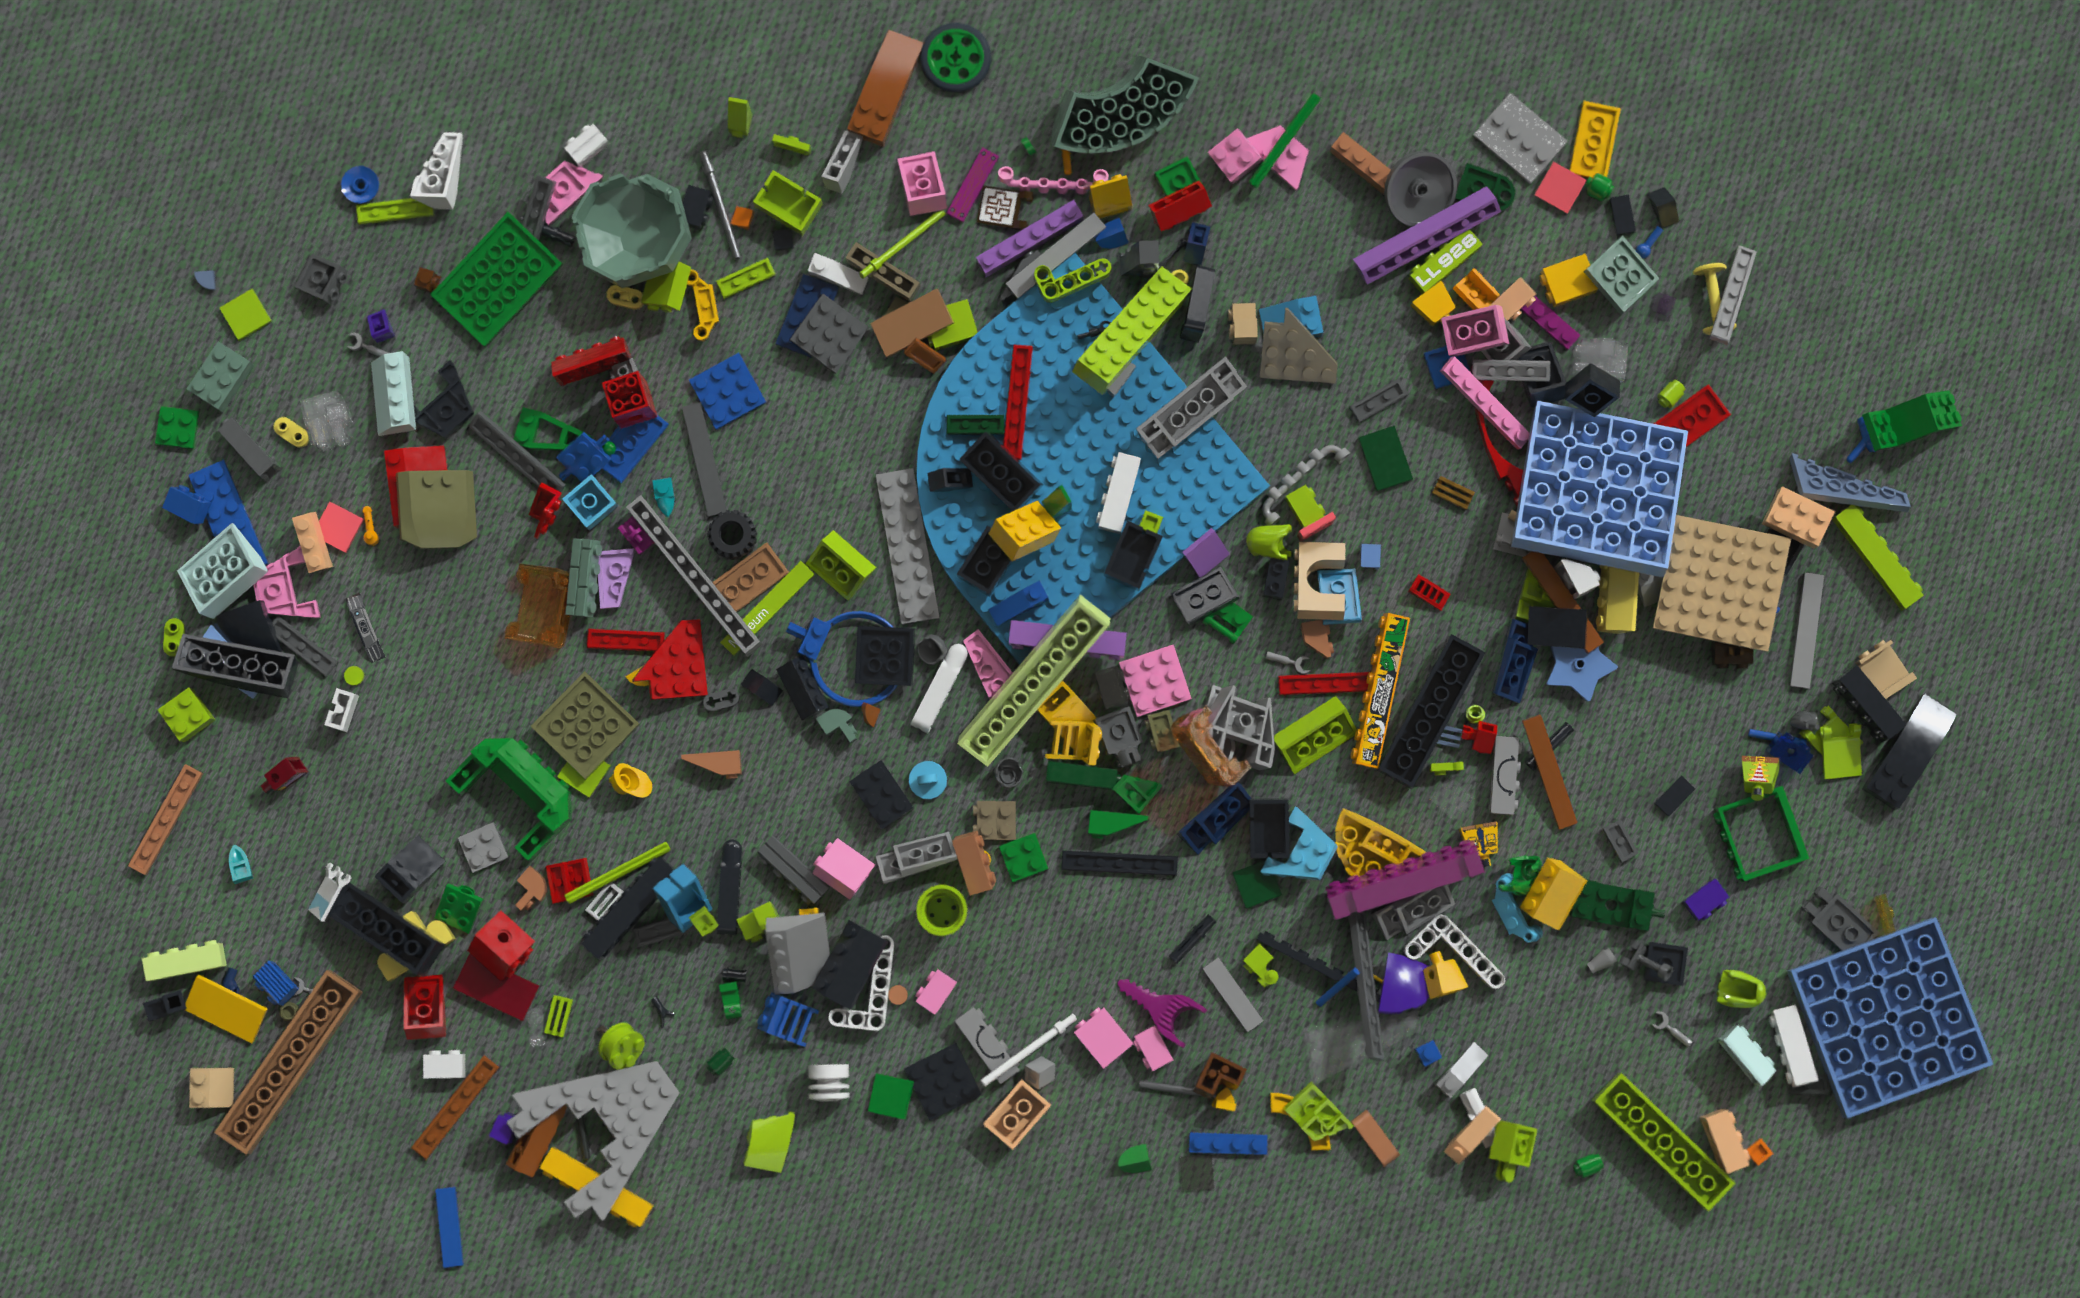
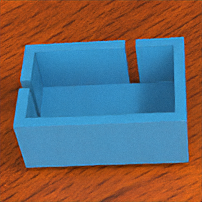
[653,864,712,933]

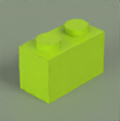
[1285,485,1326,529]

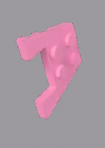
[253,546,321,618]

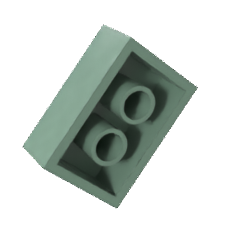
[187,341,254,412]

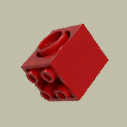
[602,371,657,428]
[467,911,535,981]

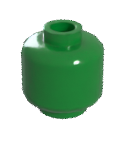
[1584,173,1614,201]

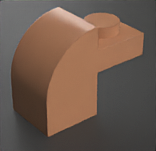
[515,866,547,911]

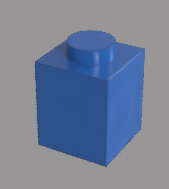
[1414,1040,1442,1066]

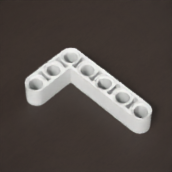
[1404,915,1505,989]
[829,936,894,1031]

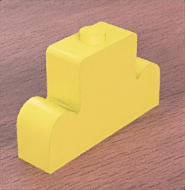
[377,911,456,981]

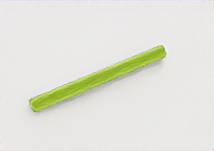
[565,842,670,904]

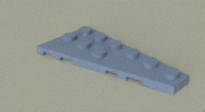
[1790,453,1911,512]

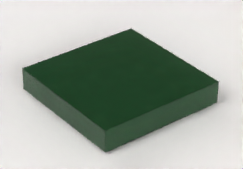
[1232,860,1282,909]

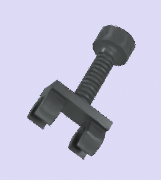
[1619,939,1673,981]

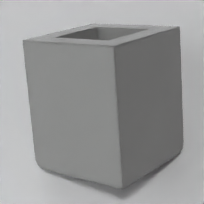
[1025,1056,1055,1089]

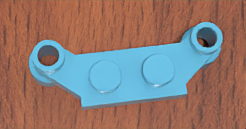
[1492,873,1543,943]

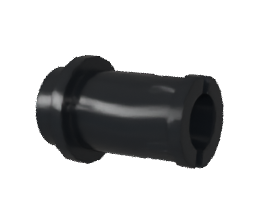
[722,967,747,983]

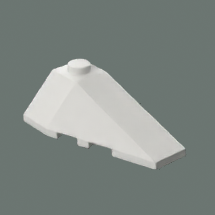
[410,133,463,209]

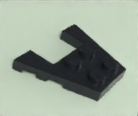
[414,360,474,439]

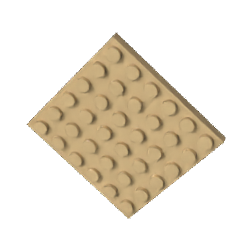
[1653,515,1791,652]

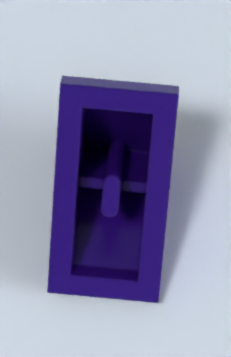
[367,309,395,343]

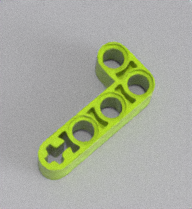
[1034,258,1111,303]

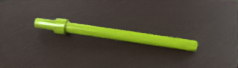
[859,210,946,279]

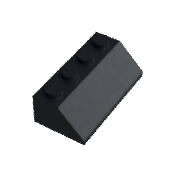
[812,920,888,1010]

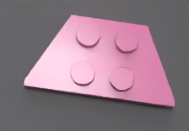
[1247,126,1309,191]
[545,161,603,226]

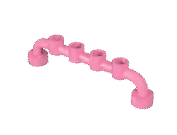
[998,167,1108,195]

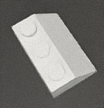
[1554,559,1600,599]

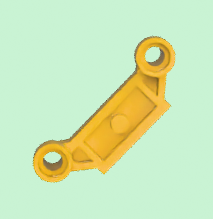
[687,269,719,341]

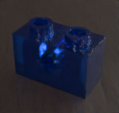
[1766,731,1814,774]

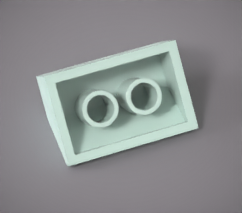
[1717,1025,1776,1086]

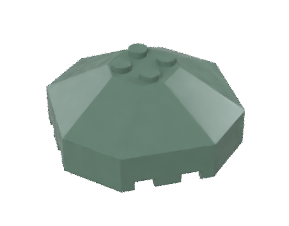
[572,174,692,288]

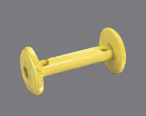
[1693,263,1737,335]

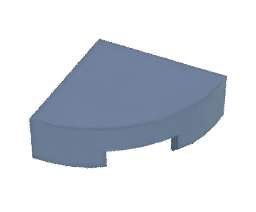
[194,270,216,290]

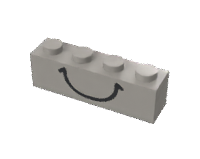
[1489,736,1522,816]
[955,1007,1020,1084]

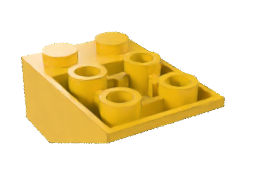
[1089,174,1132,219]
[1036,680,1097,750]

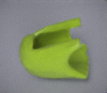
[1246,524,1292,560]
[1717,970,1766,1008]

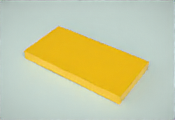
[1569,101,1621,179]
[185,975,267,1043]

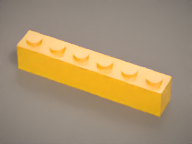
[540,1147,654,1228]

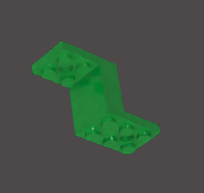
[1862,390,1962,451]

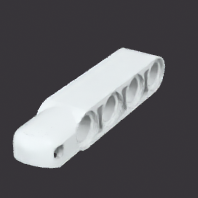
[911,644,968,734]

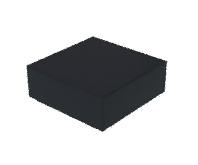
[772,229,794,251]

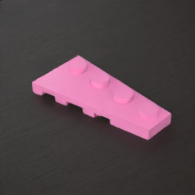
[963,629,1013,700]

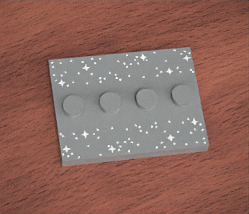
[1473,93,1568,184]

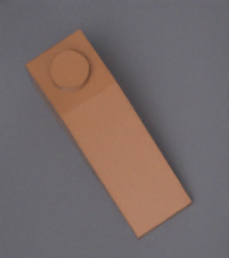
[681,750,742,779]

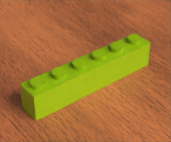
[1832,505,1924,611]

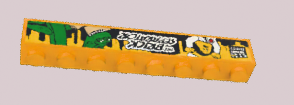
[1351,613,1410,768]

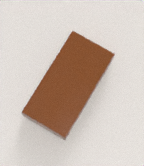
[904,338,946,374]

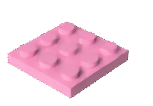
[1119,645,1192,717]

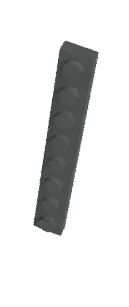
[1348,911,1384,1061]

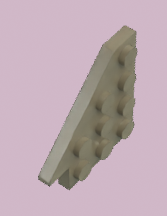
[1260,308,1338,383]

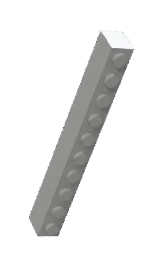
[626,495,762,657]

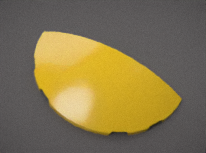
[1335,808,1426,876]

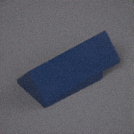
[1492,619,1538,703]
[1177,780,1251,855]

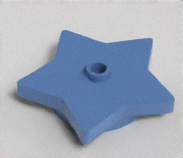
[1546,646,1618,702]

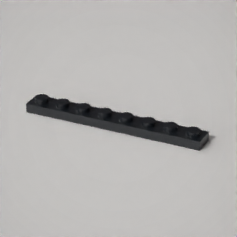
[1256,931,1380,1003]

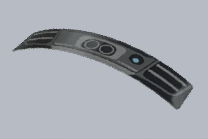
[345,592,385,663]

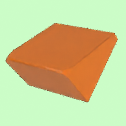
[731,206,755,230]

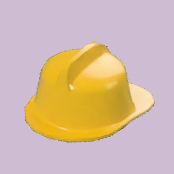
[608,763,652,798]

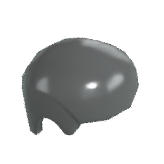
[917,635,947,665]
[994,757,1023,789]

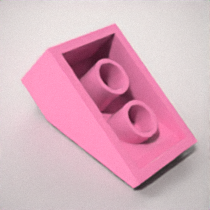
[898,152,947,216]

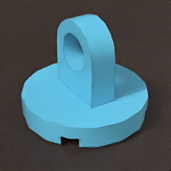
[909,761,947,799]

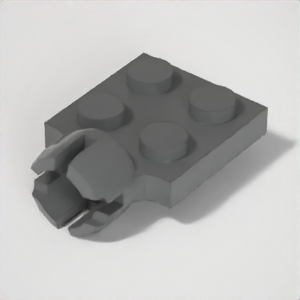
[1093,707,1143,768]

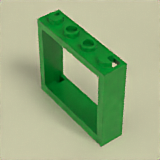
[1713,786,1810,882]

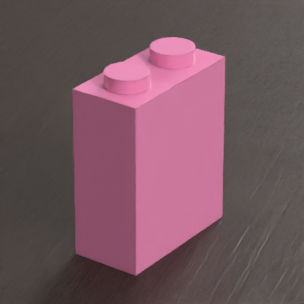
[812,838,875,900]
[1074,1007,1133,1069]

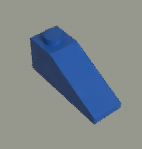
[988,580,1048,627]

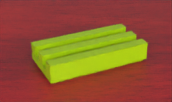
[544,995,573,1037]

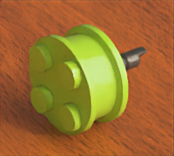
[596,1023,645,1069]

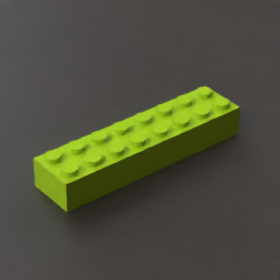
[1072,267,1192,395]
[1591,1073,1735,1211]

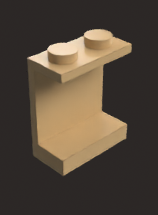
[1855,640,1917,699]

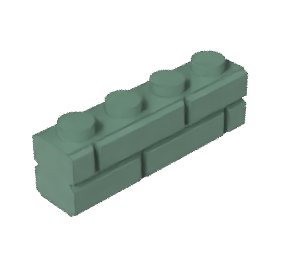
[565,538,602,617]

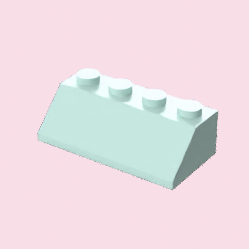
[371,351,416,436]

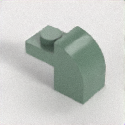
[816,709,858,743]

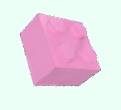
[1208,128,1263,184]

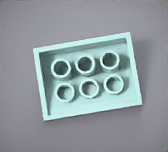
[177,523,268,619]

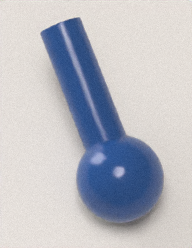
[1635,226,1663,259]

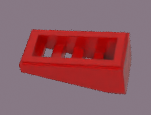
[1408,574,1451,611]

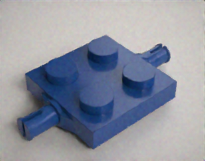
[556,432,611,482]

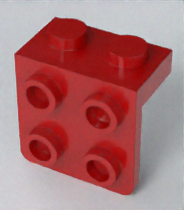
[528,483,562,539]

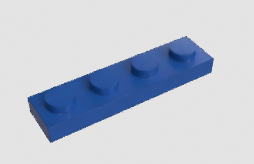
[1189,1132,1268,1155]

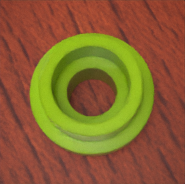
[1466,705,1485,724]

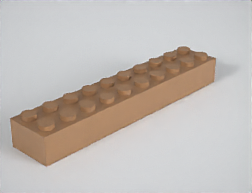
[214,970,363,1155]

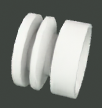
[808,1064,849,1101]

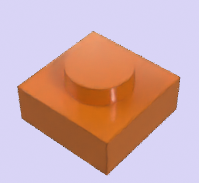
[1746,1138,1773,1166]

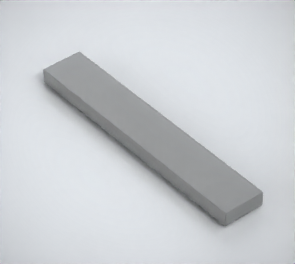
[1006,213,1106,299]
[1709,245,1757,345]
[1789,573,1824,689]

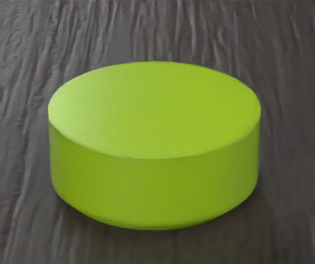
[344,666,365,686]

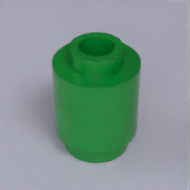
[1573,1154,1604,1179]

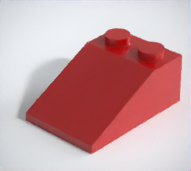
[404,975,446,1040]

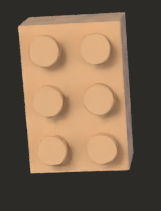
[1762,487,1835,549]
[984,1079,1051,1150]
[1699,1109,1750,1174]

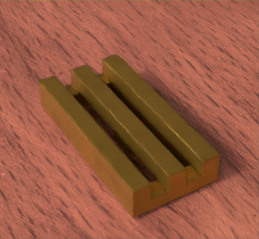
[1432,476,1475,510]

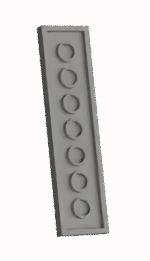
[876,468,939,625]

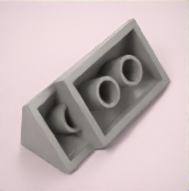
[876,832,957,885]
[1371,884,1455,940]

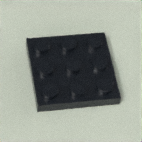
[855,626,915,686]
[904,1043,982,1121]

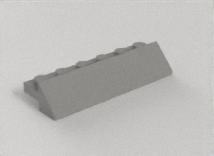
[1136,357,1247,459]

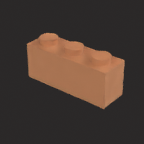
[952,831,996,895]

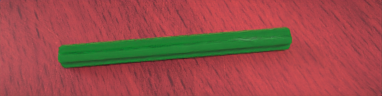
[1249,93,1320,188]

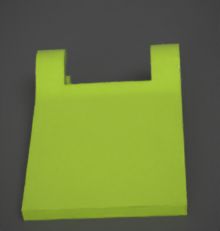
[1799,706,1864,755]
[1819,723,1862,779]

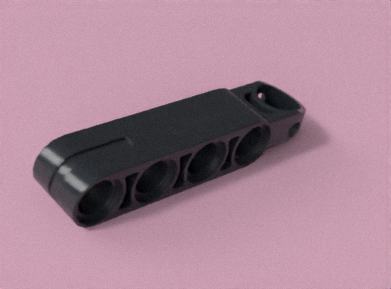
[717,839,742,935]

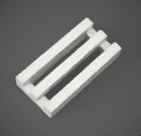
[585,882,624,920]

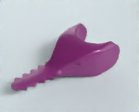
[1118,979,1207,1049]

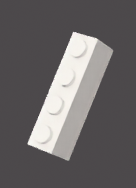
[1096,452,1141,534]
[1769,1005,1818,1088]

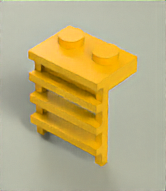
[1045,720,1102,765]

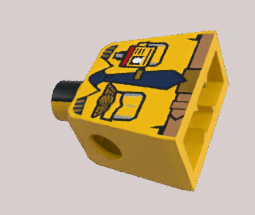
[1459,821,1498,867]

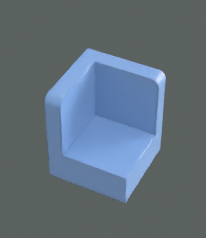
[1360,544,1381,570]

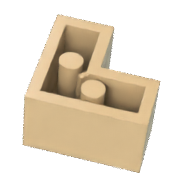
[1228,303,1258,345]

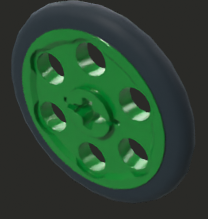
[920,23,991,92]

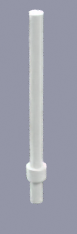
[980,1014,1077,1087]

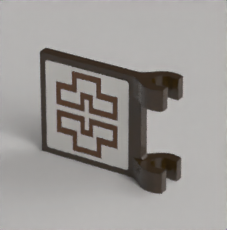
[977,185,1034,230]

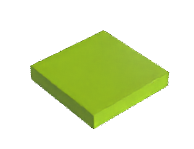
[220,289,272,341]
[557,762,611,798]

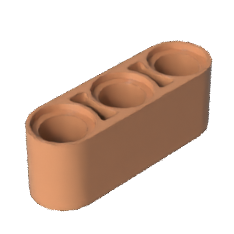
[1351,1110,1400,1167]

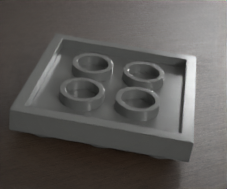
[789,294,869,374]

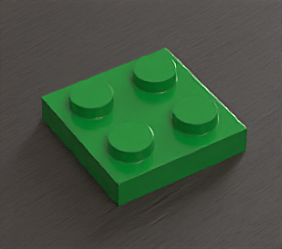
[155,406,199,449]
[999,833,1048,883]

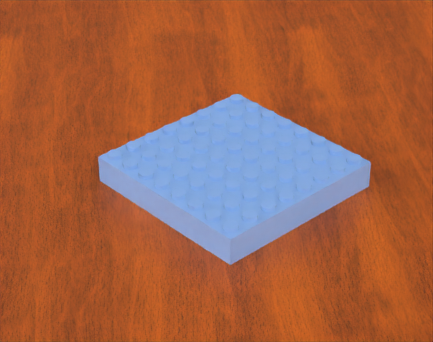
[1511,401,1688,577]

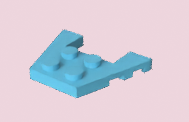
[1260,807,1338,880]

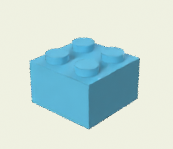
[562,474,618,531]

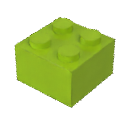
[158,687,215,742]

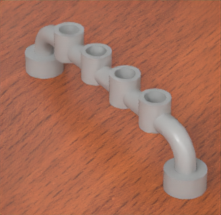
[1262,445,1350,525]

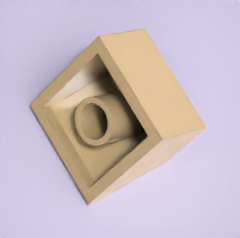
[190,1068,234,1108]

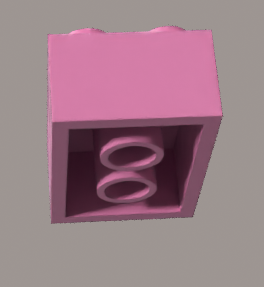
[1441,305,1509,357]

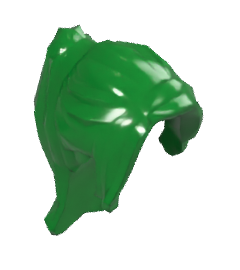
[1498,855,1542,896]

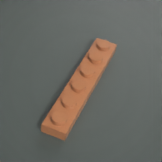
[128,764,203,875]

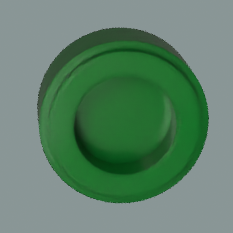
[1021,136,1037,156]

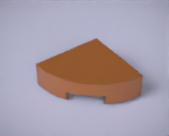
[861,702,881,727]

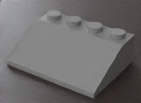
[766,913,830,995]

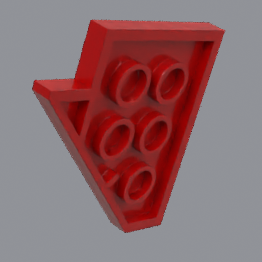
[632,619,708,700]

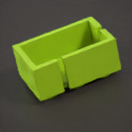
[753,170,823,236]

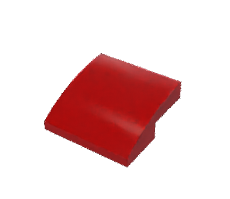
[546,858,594,904]

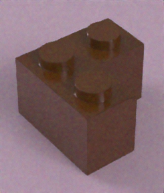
[1193,1052,1247,1100]

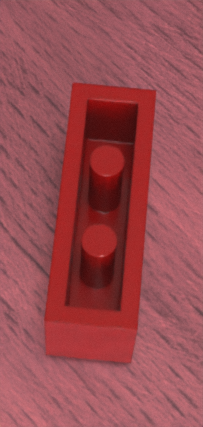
[1148,181,1212,231]

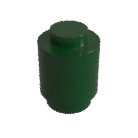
[706,1047,735,1076]

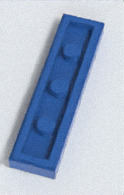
[435,1187,464,1268]

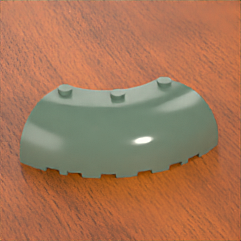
[1051,55,1199,153]

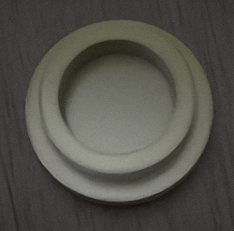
[280,1002,299,1022]

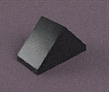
[1647,187,1679,229]
[741,669,783,706]

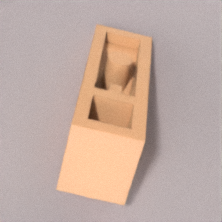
[1444,1106,1500,1165]

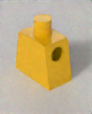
[1411,281,1456,326]
[1424,951,1468,999]

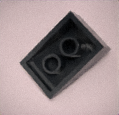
[1517,341,1567,408]

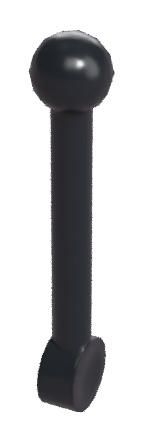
[1159,239,1187,269]

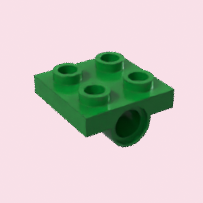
[434,883,483,934]

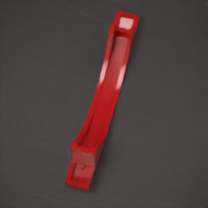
[1471,365,1523,507]

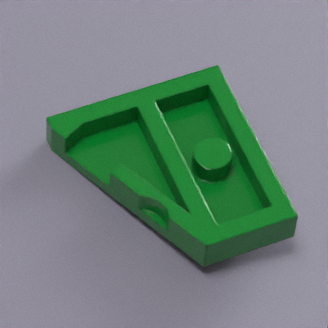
[1112,774,1163,814]

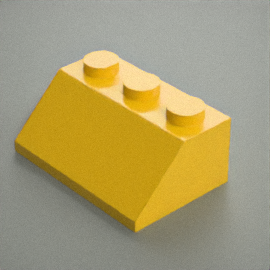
[1520,858,1587,930]

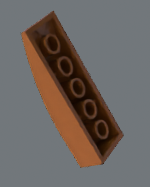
[847,30,923,147]

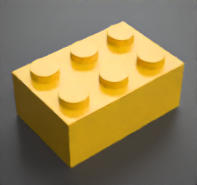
[989,500,1061,561]

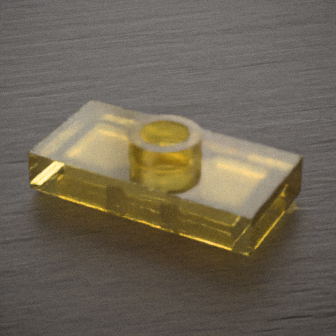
[1874,894,1896,934]

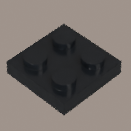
[1644,942,1688,986]

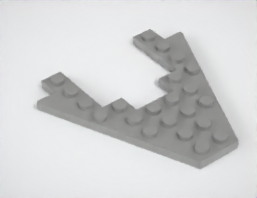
[506,1061,680,1221]

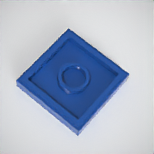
[1424,346,1470,389]

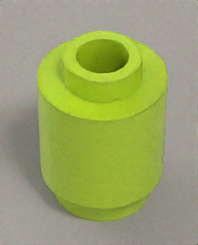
[1657,380,1686,408]

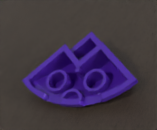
[1378,952,1429,1014]

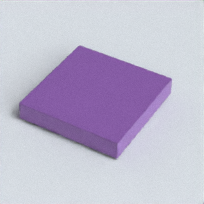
[1182,528,1229,577]

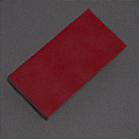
[453,953,540,1021]

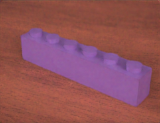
[976,200,1084,277]
[1009,620,1127,661]

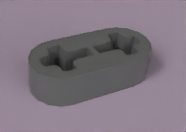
[703,689,740,712]

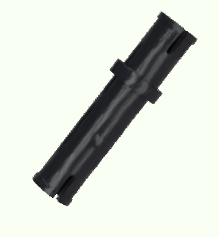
[519,215,575,247]
[1525,722,1574,771]
[1169,914,1217,964]

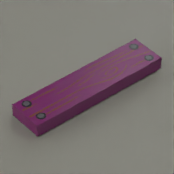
[947,147,999,223]

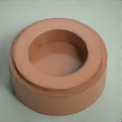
[888,985,908,1005]

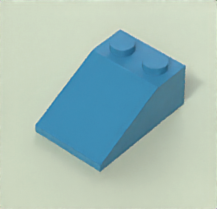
[1259,296,1323,338]

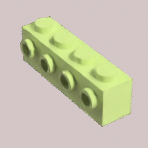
[142,940,227,981]

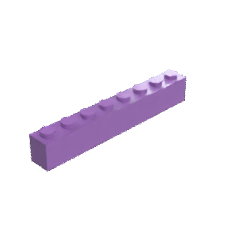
[1353,187,1501,285]

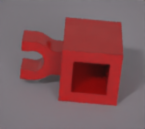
[1461,721,1498,754]

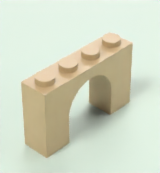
[1294,542,1345,620]

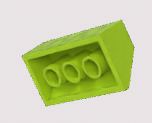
[1274,696,1357,774]

